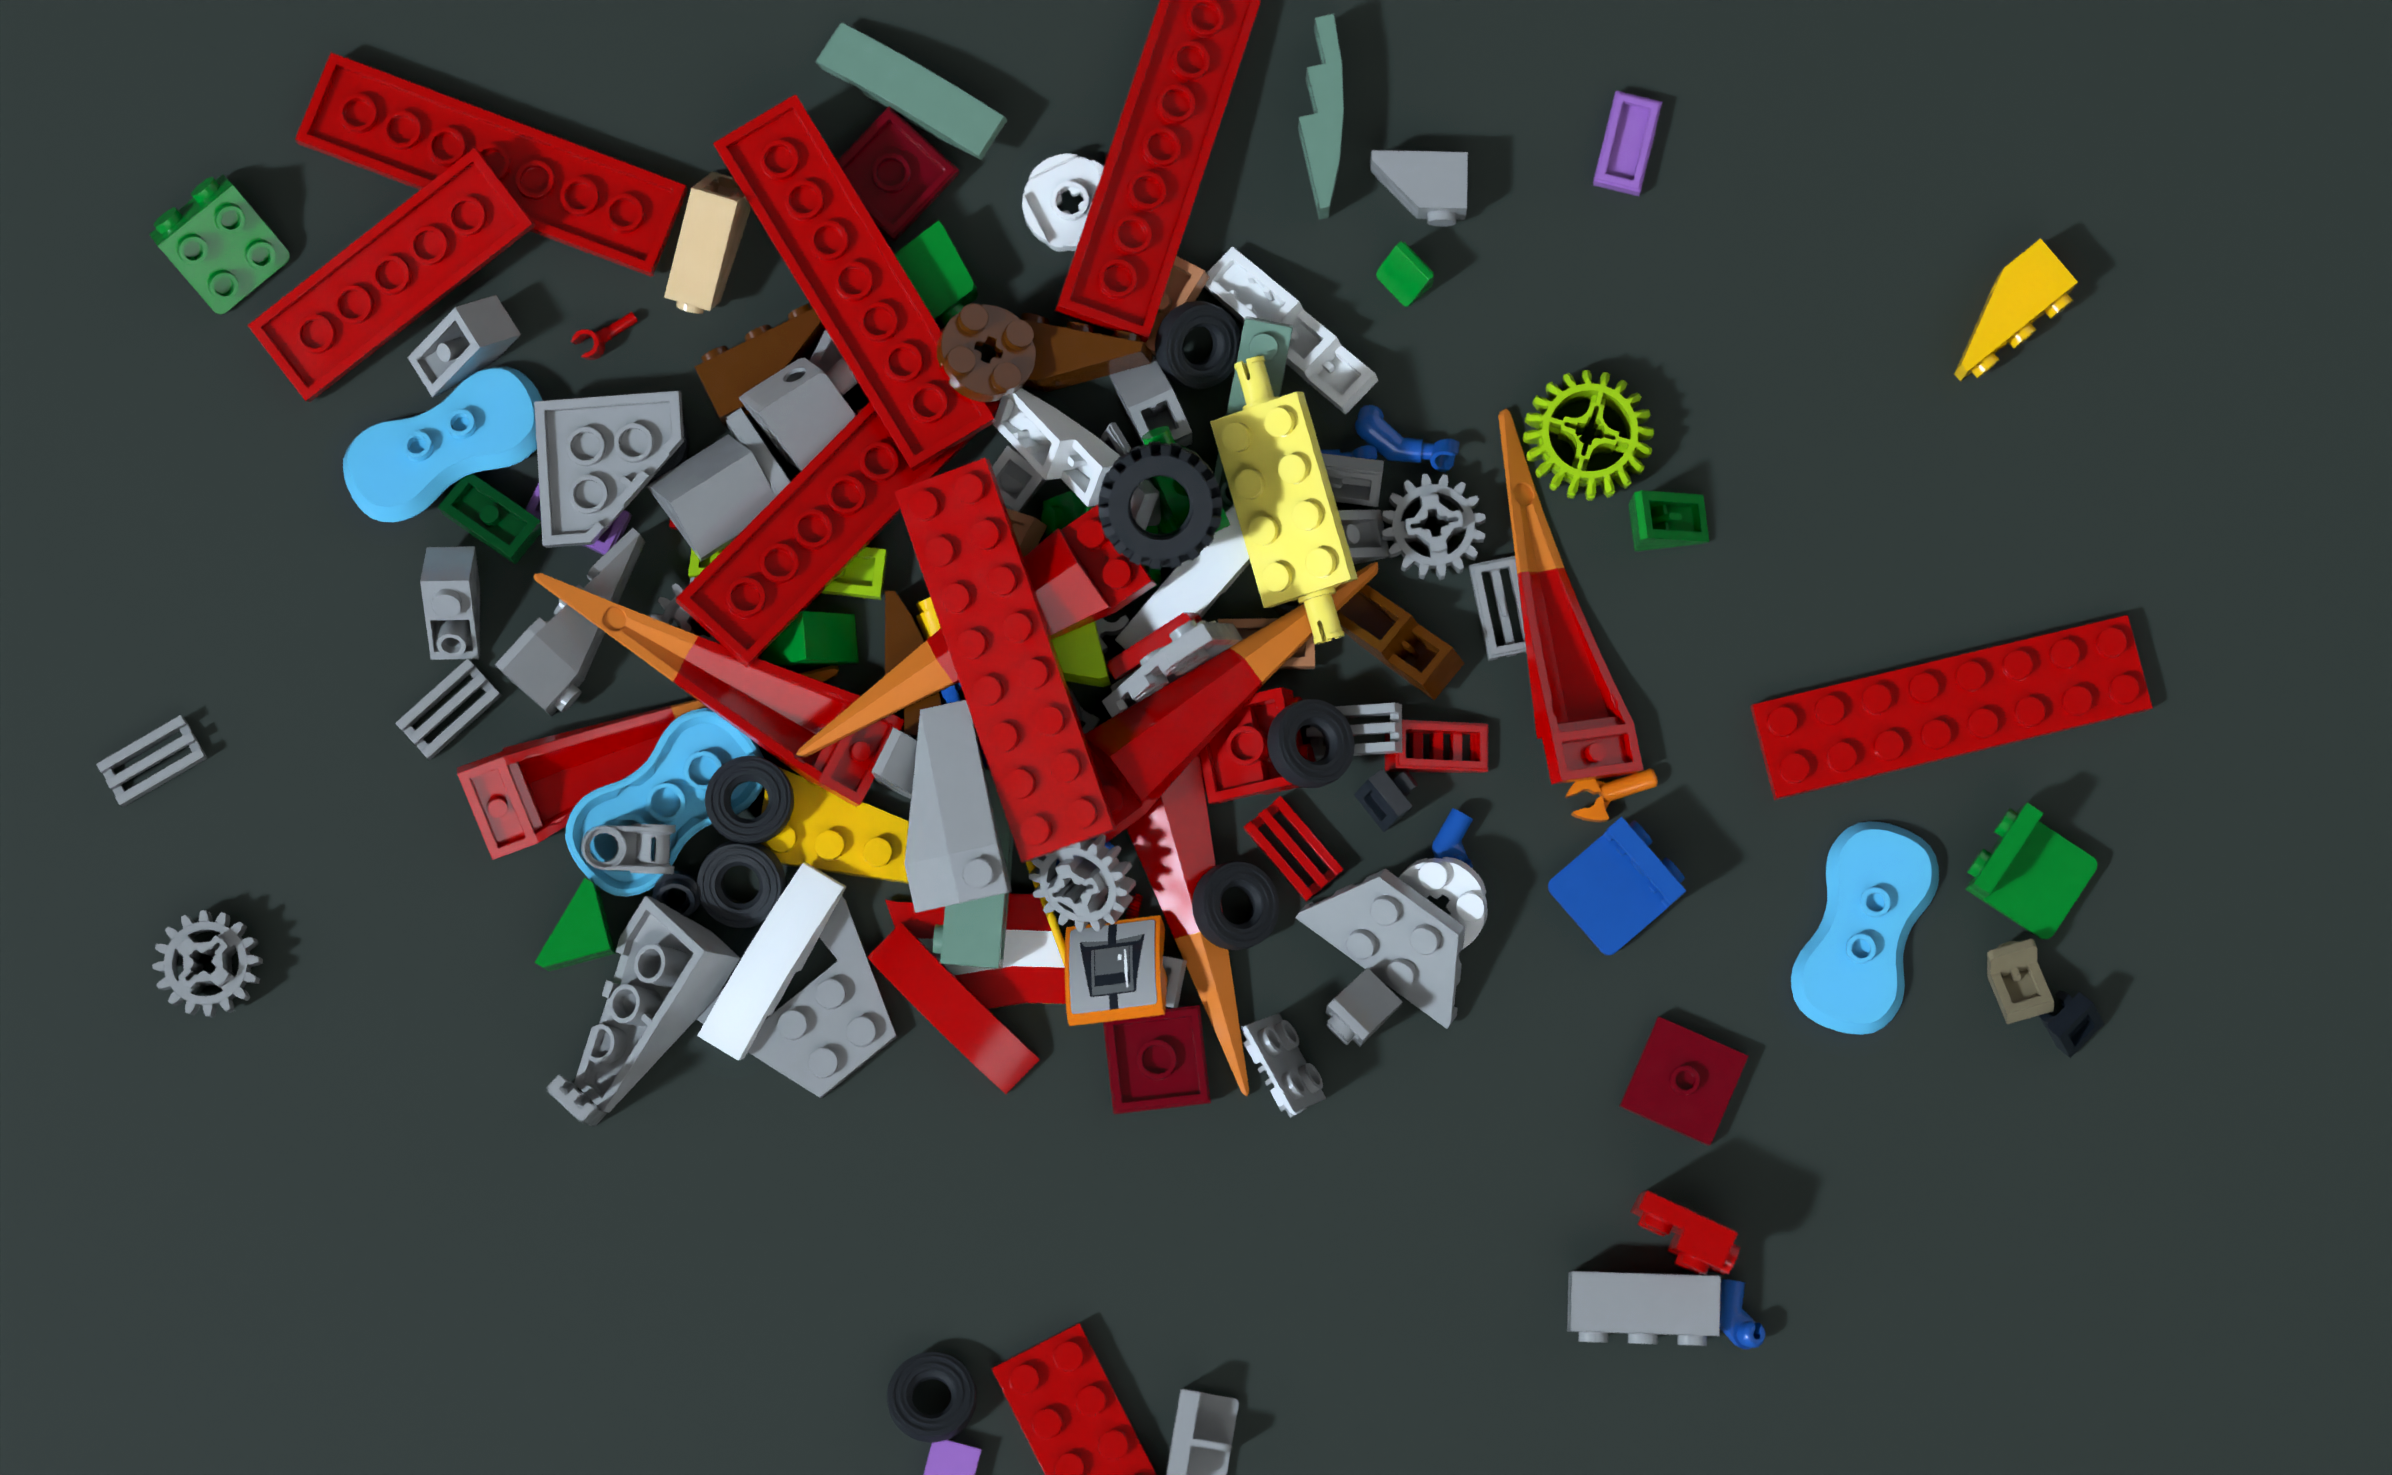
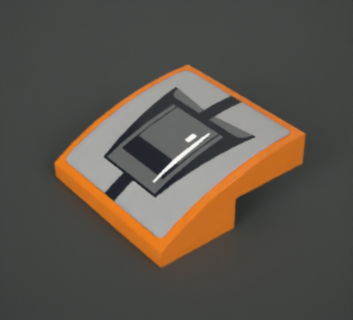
[1065,915,1167,1026]

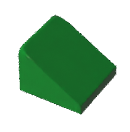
[1376,241,1434,307]

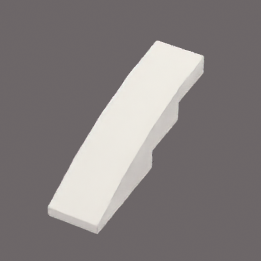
[1204,246,1378,415]
[993,388,1160,530]
[1115,504,1250,650]
[697,862,847,1061]

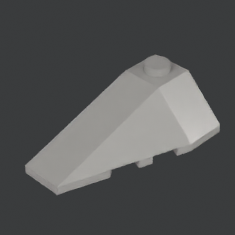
[495,528,645,717]
[904,700,1012,913]
[574,896,741,1113]

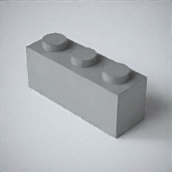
[1567,1271,1721,1346]

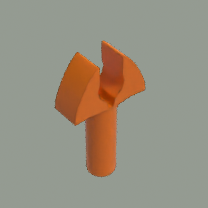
[1565,768,1658,822]

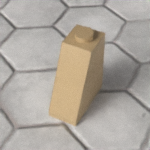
[664,171,751,314]

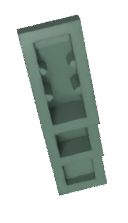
[1298,14,1344,220]
[815,22,1007,160]

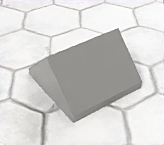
[648,434,776,562]

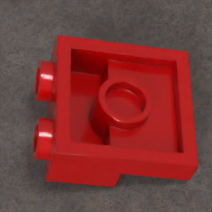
[1199,687,1316,804]
[1631,1191,1741,1275]

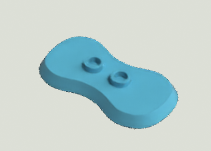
[343,367,543,522]
[565,708,764,897]
[1791,821,1939,1035]

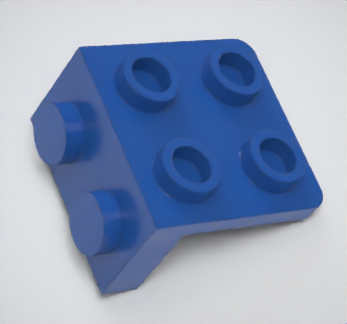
[1548,817,1686,956]

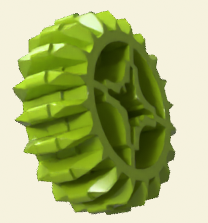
[1523,370,1654,501]

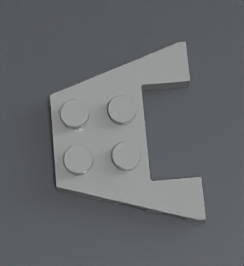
[696,896,897,1099]

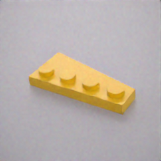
[760,768,909,884]

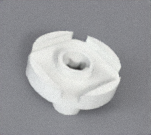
[1022,153,1103,252]
[1399,857,1488,949]

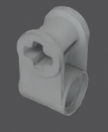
[581,824,676,874]

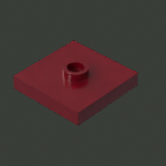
[837,107,960,242]
[1103,1005,1211,1115]
[1619,1016,1748,1146]

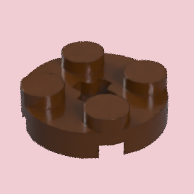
[937,303,1036,402]

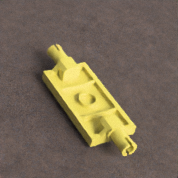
[1210,356,1358,645]

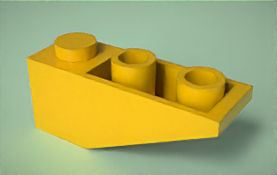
[1954,238,2078,381]

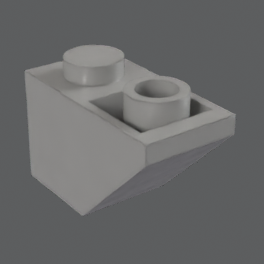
[1110,355,1193,447]
[420,546,480,660]
[1325,967,1402,1047]

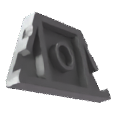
[1296,869,1465,1029]

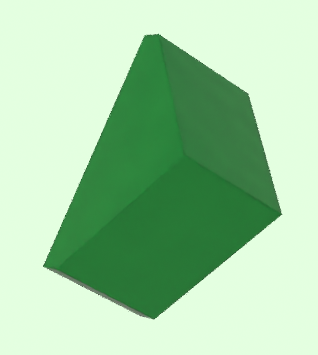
[1628,490,1709,552]
[761,611,859,670]
[534,878,616,971]

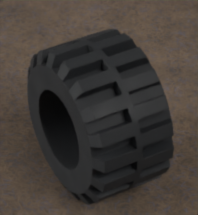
[1098,442,1223,569]

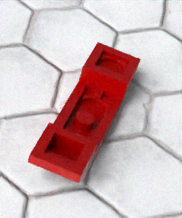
[867,922,1040,1094]

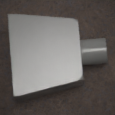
[739,357,858,472]

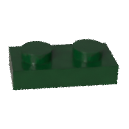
[438,474,542,565]

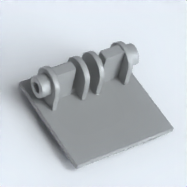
[1242,1013,1326,1118]

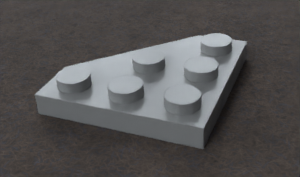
[534,391,684,548]
[1102,620,1243,718]

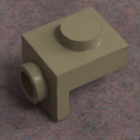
[1987,939,2054,1024]

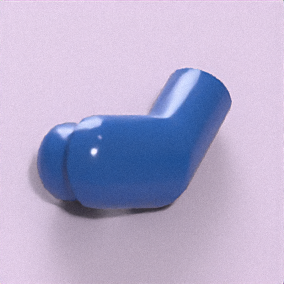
[1432,808,1473,869]
[1720,1279,1765,1350]

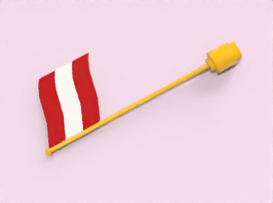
[885,597,1066,1009]

